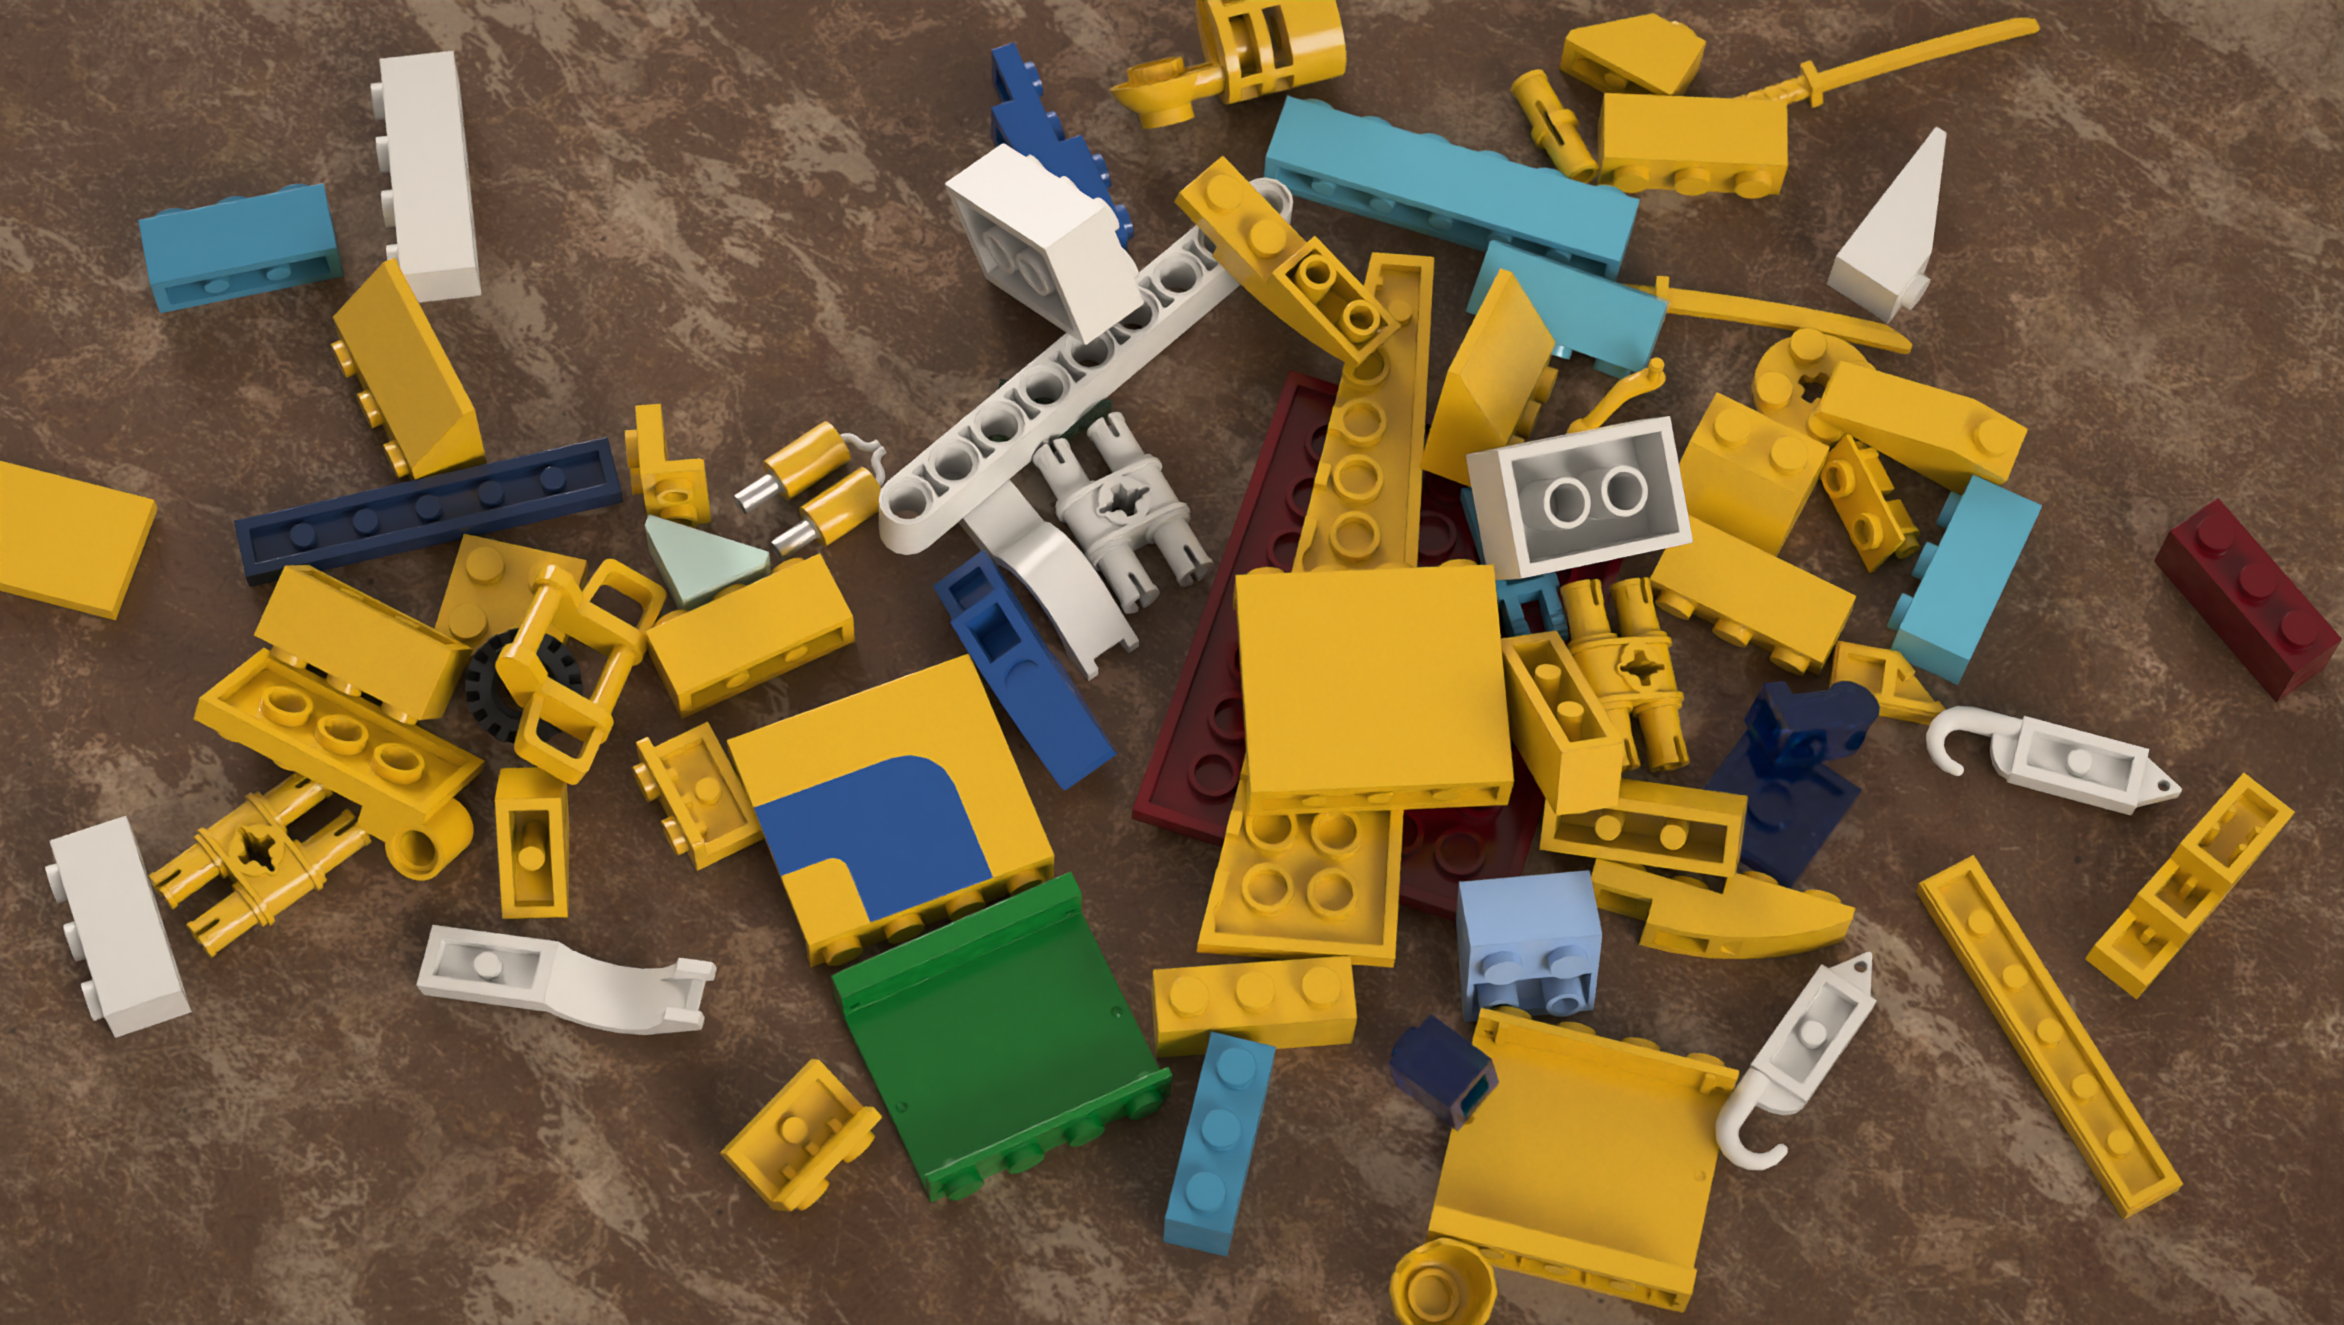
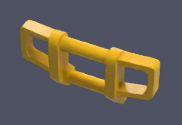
[495,559,667,785]

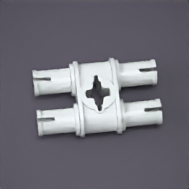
[1032,412,1215,614]

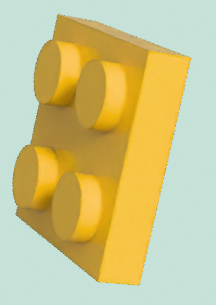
[435,534,589,665]

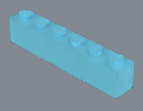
[1264,96,1640,282]

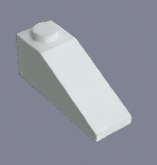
[1827,126,1946,324]

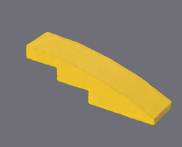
[2085,773,2295,1000]

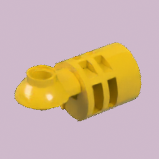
[1110,0,1346,129]

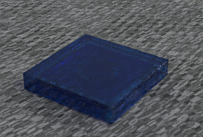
[1702,719,1862,889]

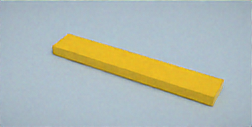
[1915,855,2183,1220]

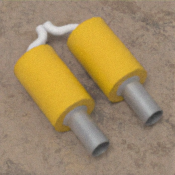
[734,421,886,560]

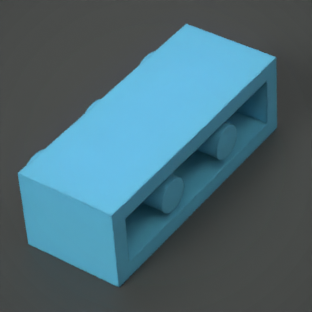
[1466,240,1671,379]
[1887,475,2042,685]

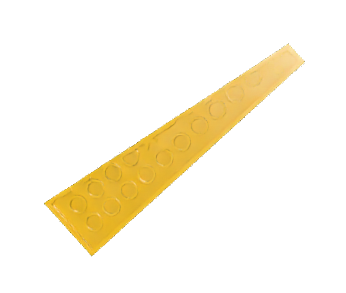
[1197,252,1434,968]

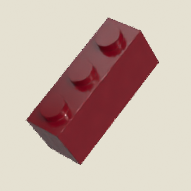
[2154,497,2342,703]

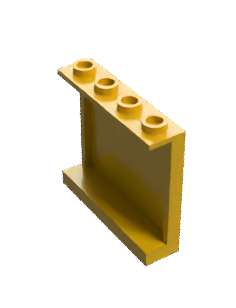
[1233,559,1514,816]

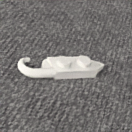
[1926,706,2182,816]
[1715,952,1877,1170]

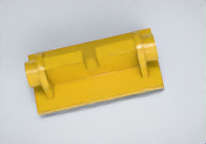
[1820,434,1920,573]

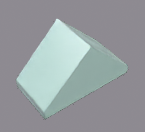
[645,514,771,612]

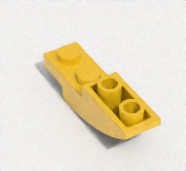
[1174,156,1402,368]
[1591,858,1855,960]

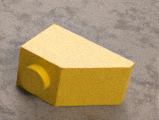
[1559,13,1706,96]
[495,767,569,919]

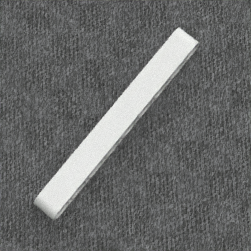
[879,178,1293,555]

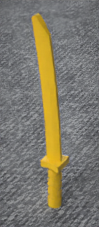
[1733,18,2040,108]
[1623,276,1912,354]

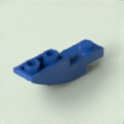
[991,42,1134,252]
[933,549,1117,791]

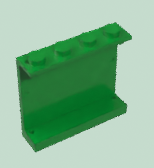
[831,871,1172,1203]

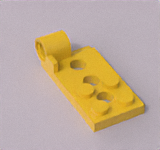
[193,648,485,881]

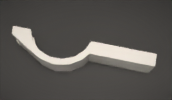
[941,472,1139,681]
[416,925,717,1035]

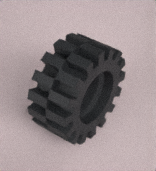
[465,628,583,744]

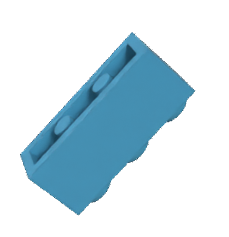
[138,183,344,313]
[1163,1032,1276,1257]

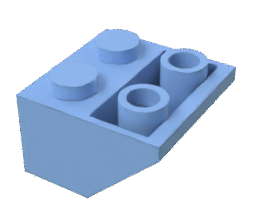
[1456,870,1602,1022]

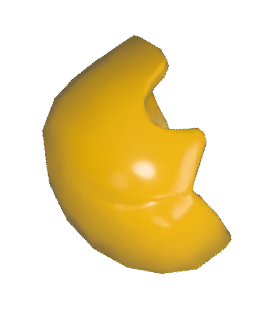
[1388,1239,1498,1325]

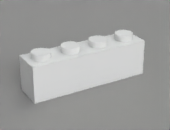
[371,51,482,303]

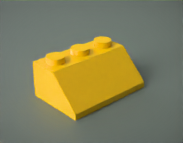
[330,257,487,481]
[1419,268,1558,487]

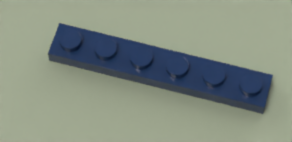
[234,436,623,587]

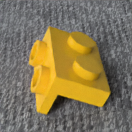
[625,404,711,528]
[632,722,764,871]
[719,1059,882,1212]

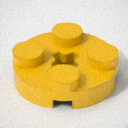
[1752,327,1876,447]

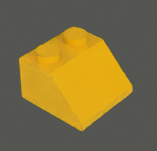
[1679,392,1830,557]

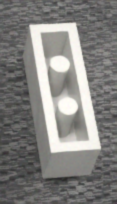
[45,816,192,1038]

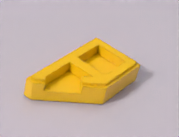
[1828,640,1946,725]

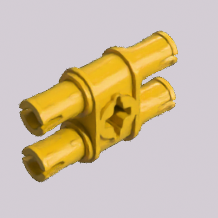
[1560,577,1690,773]
[148,772,372,959]

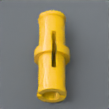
[1510,70,1600,184]

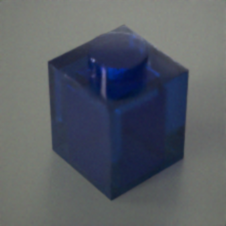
[1389,1014,1499,1132]

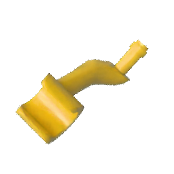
[1566,357,1666,434]

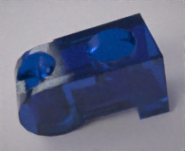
[1744,681,1880,769]

